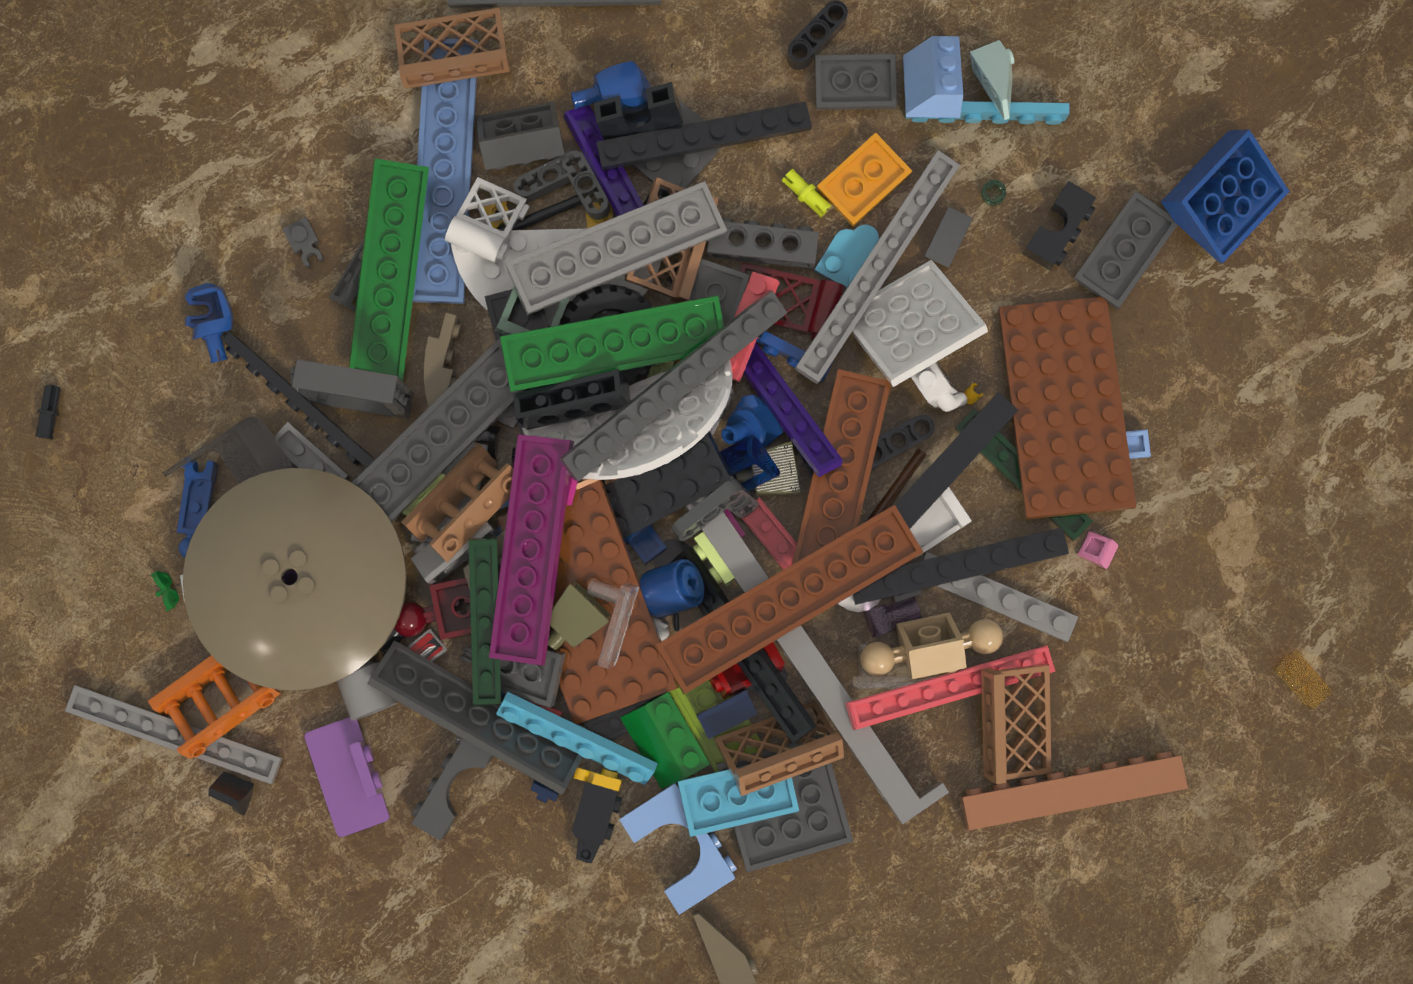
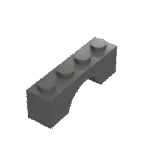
[411,736,493,841]

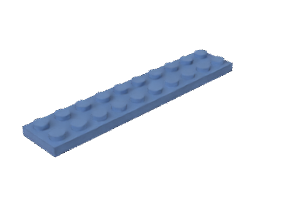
[413,38,479,304]

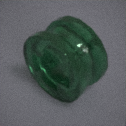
[981,180,1006,206]

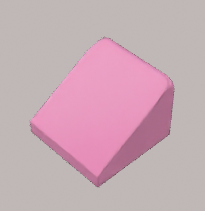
[1077,530,1118,569]

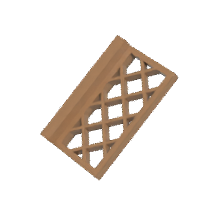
[394,8,510,89]
[624,177,719,303]
[981,664,1052,784]
[715,701,844,796]

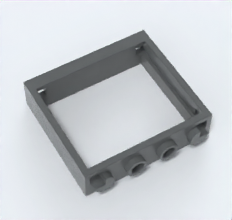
[290,359,414,419]

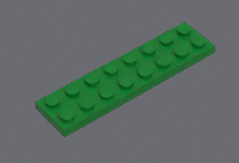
[348,158,429,381]
[499,295,724,392]

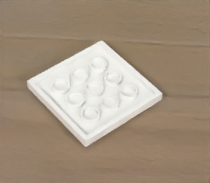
[851,260,988,387]

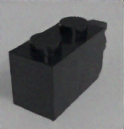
[572,782,622,864]

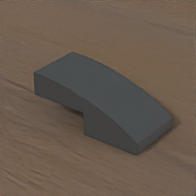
[925,207,973,268]

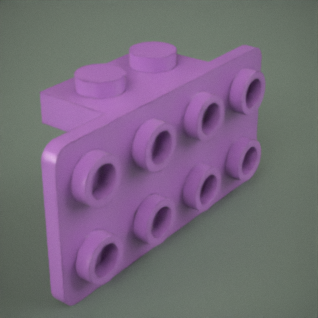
[305,717,390,837]

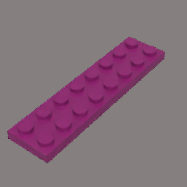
[489,434,574,666]

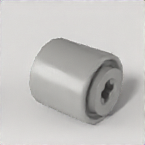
[337,661,398,721]

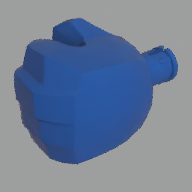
[571,61,651,109]
[185,283,233,363]
[721,395,783,452]

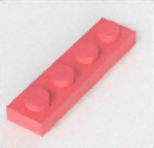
[730,272,780,382]

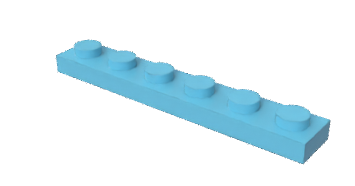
[905,101,1069,125]
[496,692,658,785]

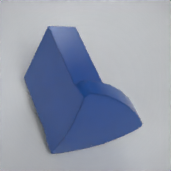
[624,524,667,565]

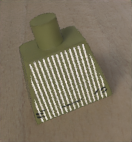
[735,442,801,496]

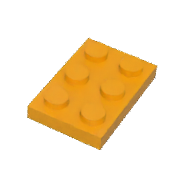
[816,133,912,227]

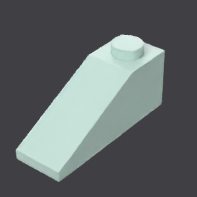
[970,40,1014,120]

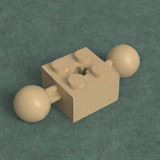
[860,612,1003,679]

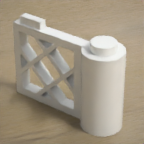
[445,177,529,263]

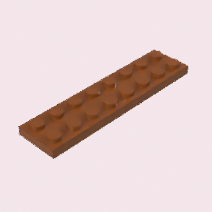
[792,369,891,565]

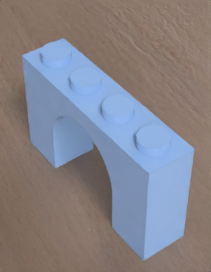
[619,783,737,915]

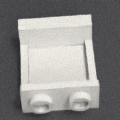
[910,487,971,559]

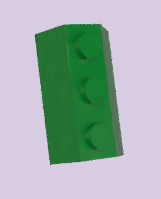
[620,692,710,789]

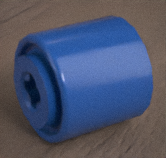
[639,559,704,618]

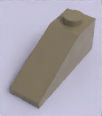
[693,911,759,984]

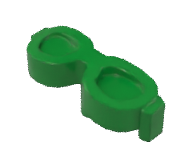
[150,571,179,612]

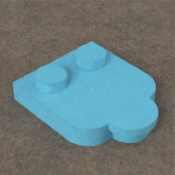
[814,225,879,289]

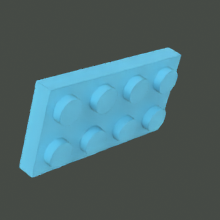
[677,765,799,837]

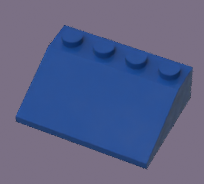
[1161,129,1290,263]

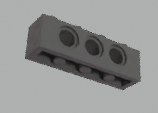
[707,217,819,269]

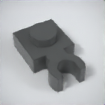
[282,217,324,269]

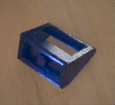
[720,435,780,491]

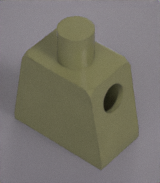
[548,580,613,650]

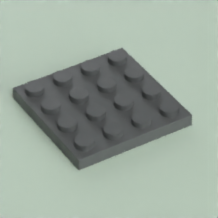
[716,734,853,872]

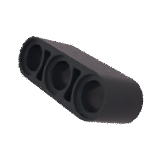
[787,0,848,70]

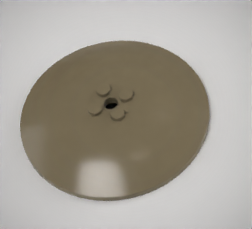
[183,468,407,690]

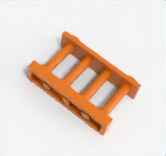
[148,655,281,759]

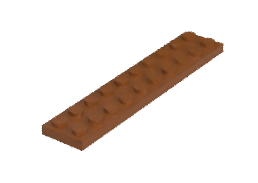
[655,505,923,694]

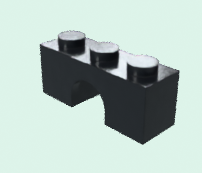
[594,82,683,140]
[1022,181,1096,271]

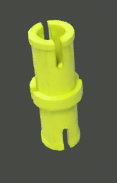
[782,169,832,218]

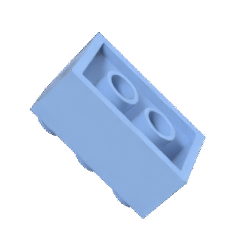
[903,36,963,118]

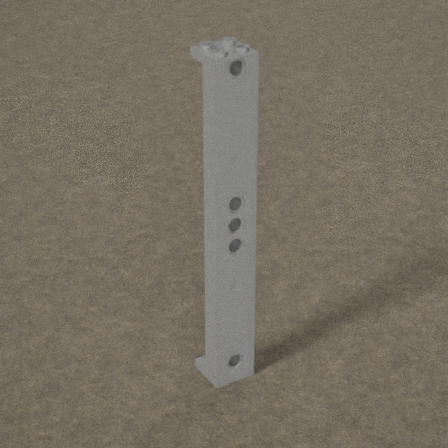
[684,493,949,824]

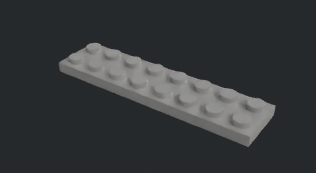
[504,181,727,315]

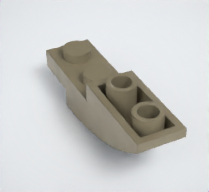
[424,313,462,407]

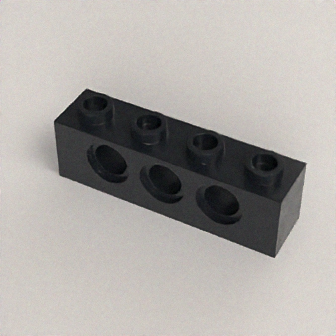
[513,369,631,430]

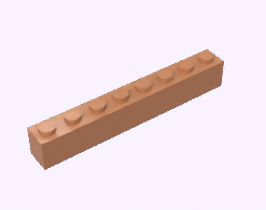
[959,751,1188,830]

